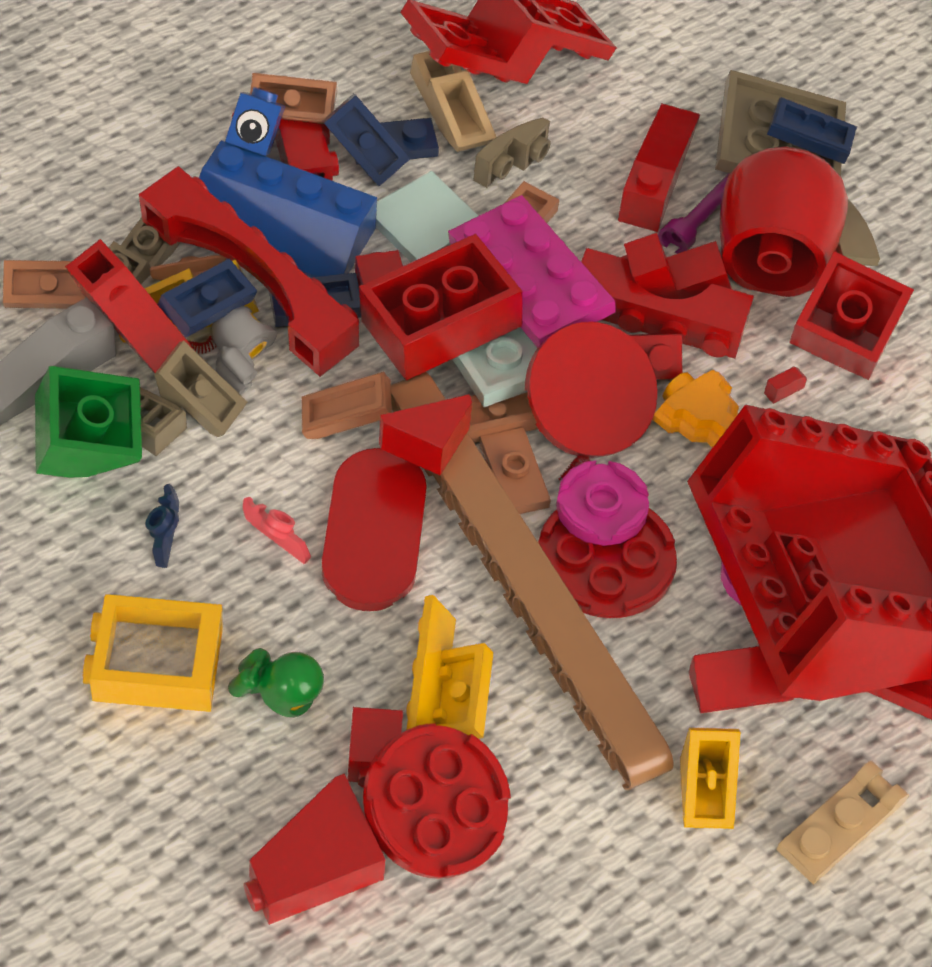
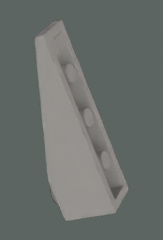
[0,297,116,425]

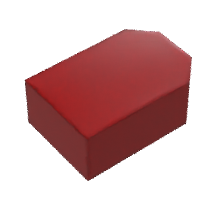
[764,367,807,404]

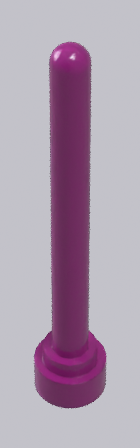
[658,173,730,254]

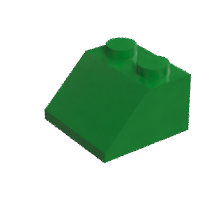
[35,366,142,478]

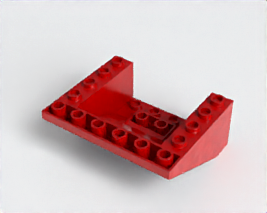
[687,405,932,701]

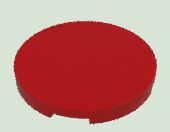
[525,322,658,458]
[538,508,677,618]
[363,723,511,879]

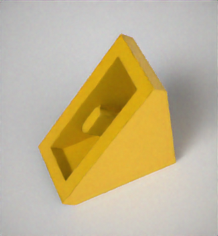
[680,727,741,829]

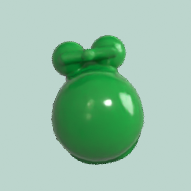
[228,648,324,718]

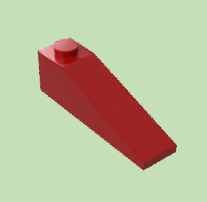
[618,103,700,232]

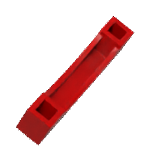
[138,166,359,377]

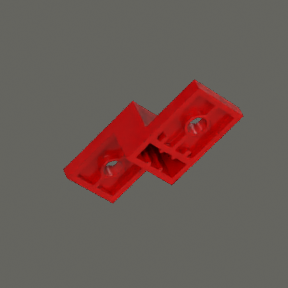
[400,0,617,84]

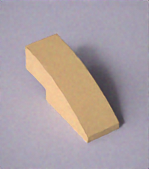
[410,51,497,152]

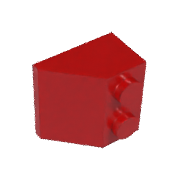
[789,251,914,380]

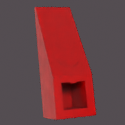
[65,239,193,374]

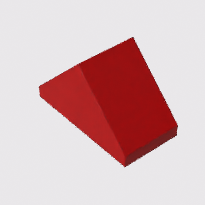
[379,394,472,475]

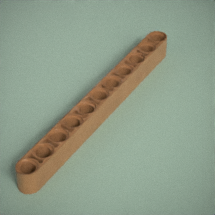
[391,372,674,790]

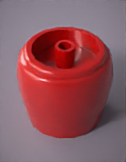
[719,147,848,297]

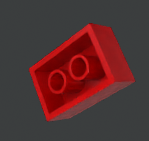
[359,233,522,381]

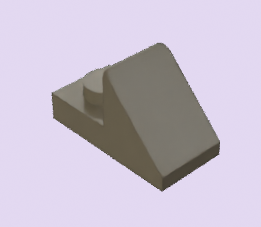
[154,340,248,437]

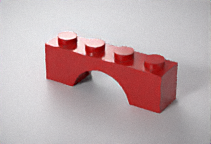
[581,248,754,359]

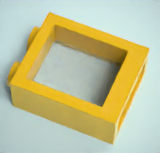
[83,594,223,712]

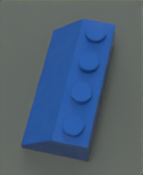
[199,140,377,277]

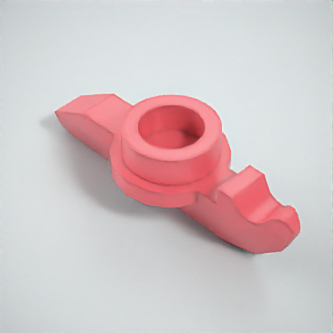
[243,497,311,564]

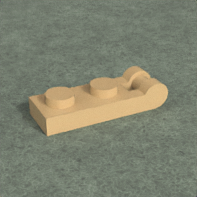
[776,761,909,885]

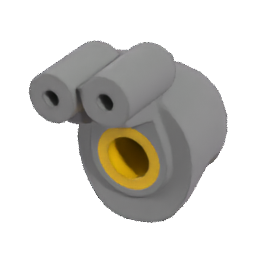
[211,306,277,395]

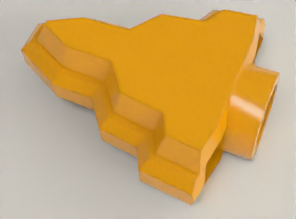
[652,370,739,448]

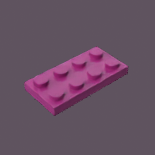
[448,195,616,348]

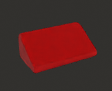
[688,646,794,713]

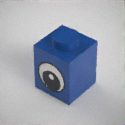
[225,87,286,156]

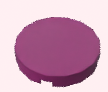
[556,460,649,546]

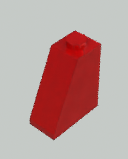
[244,773,386,925]

